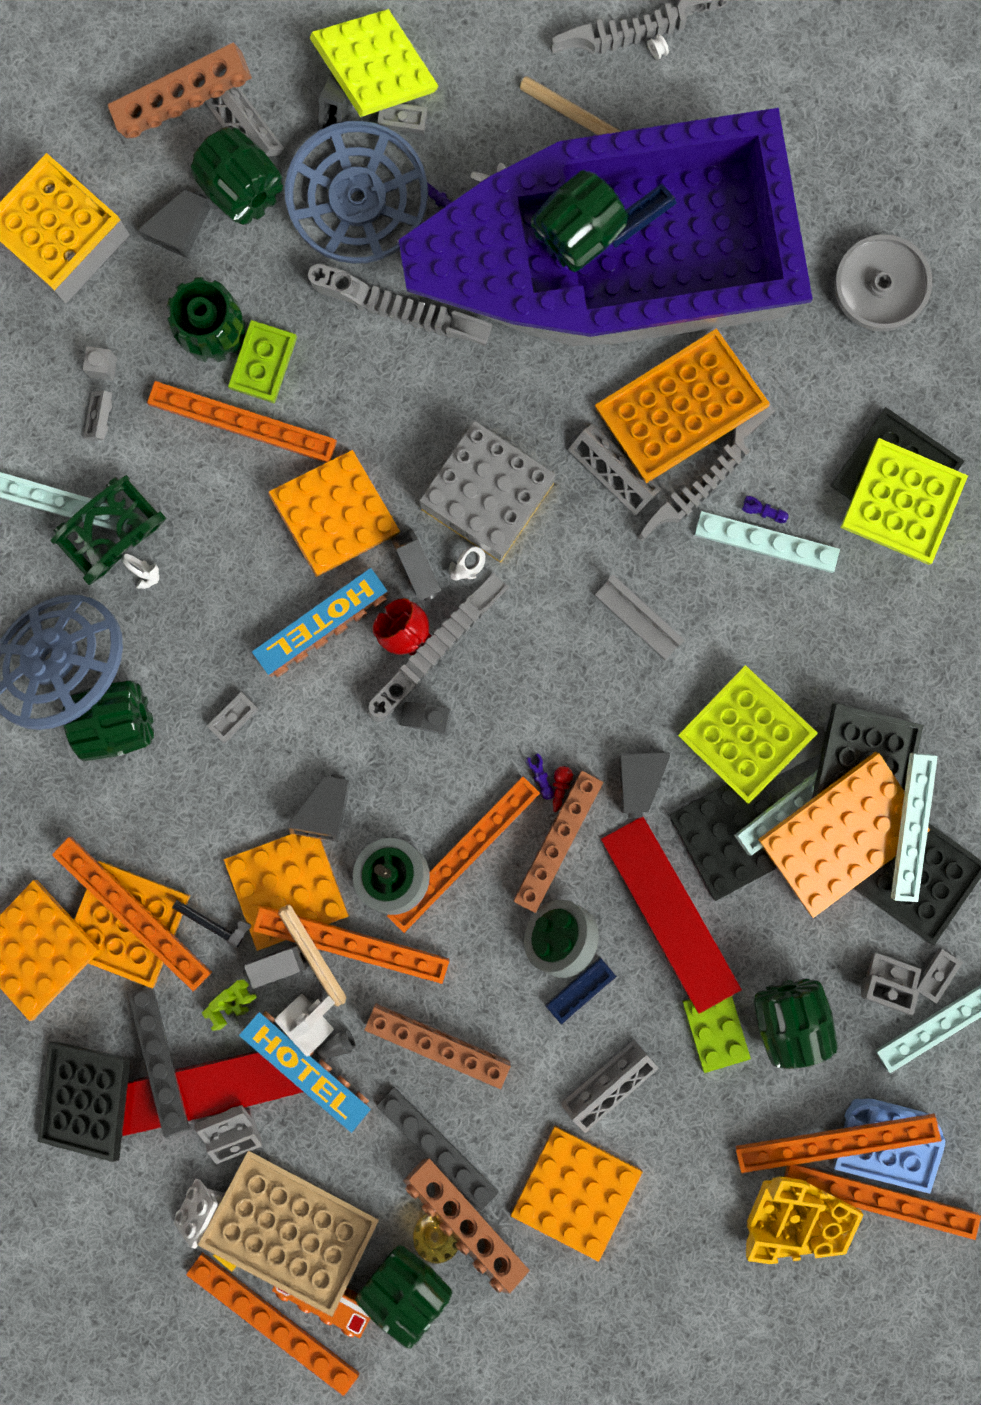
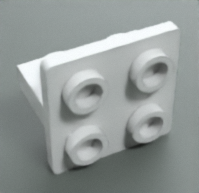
[275,994,335,1056]
[174,1179,225,1248]

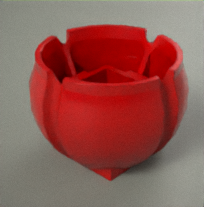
[373,598,432,656]

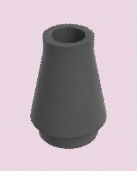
[317,1030,356,1060]

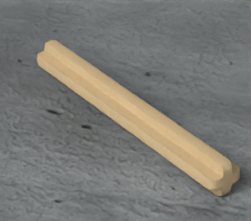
[520,76,621,135]
[278,905,346,1006]

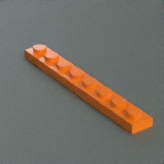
[147,381,337,463]
[387,776,540,933]
[52,837,212,992]
[253,905,449,984]
[736,1113,941,1173]
[784,1164,981,1240]
[186,1252,359,1396]

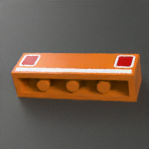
[272,1286,370,1339]

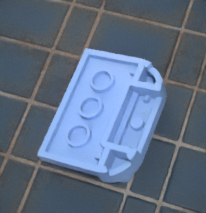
[833,1099,945,1194]

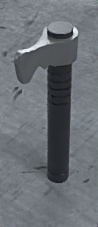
[172,900,251,948]

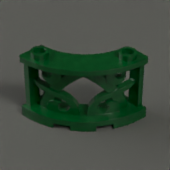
[50,475,167,585]

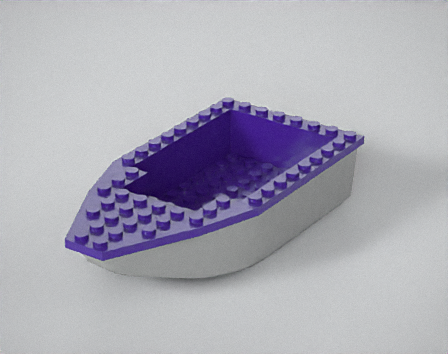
[399,107,813,346]

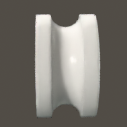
[647,34,669,60]

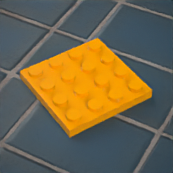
[268,450,400,577]
[224,834,349,951]
[74,861,191,988]
[0,880,101,1021]
[511,1125,643,1262]

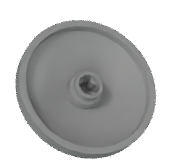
[834,235,932,331]

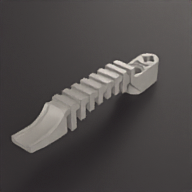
[551,0,730,54]
[308,264,493,346]
[638,404,776,542]
[368,572,509,722]

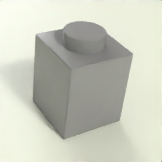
[83,346,117,381]

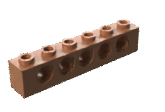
[107,42,252,138]
[513,771,604,913]
[364,1003,511,1089]
[403,1158,530,1294]

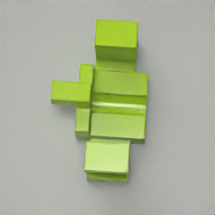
[202,979,257,1031]

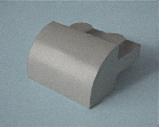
[861,952,922,1016]
[195,1105,262,1164]

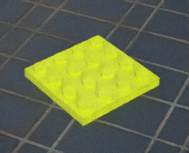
[310,9,438,117]
[840,438,968,565]
[678,665,818,804]

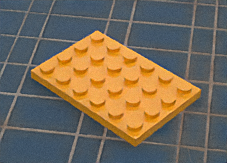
[595,328,770,484]
[758,752,930,918]

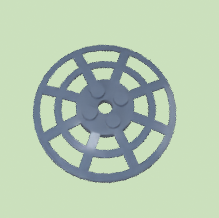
[285,121,428,264]
[0,595,123,730]

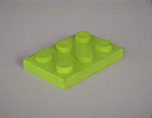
[228,320,297,404]
[682,996,751,1073]

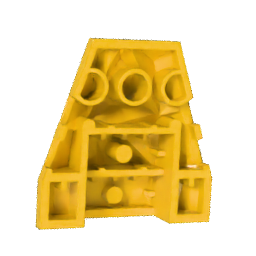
[746,1176,863,1264]

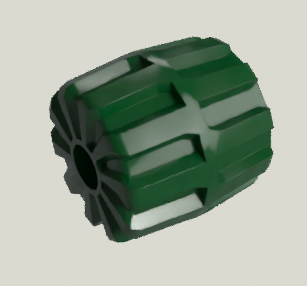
[190,127,283,225]
[531,170,628,272]
[166,277,245,362]
[62,680,154,761]
[754,978,838,1069]
[356,1245,453,1349]

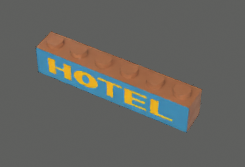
[252,568,389,677]
[238,1011,371,1133]

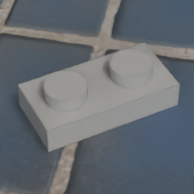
[377,104,428,134]
[83,390,112,441]
[207,692,259,743]
[916,948,963,1004]

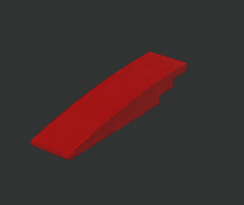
[601,817,742,1014]
[122,1051,303,1136]

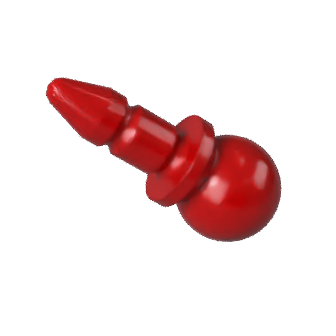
[553,766,573,812]

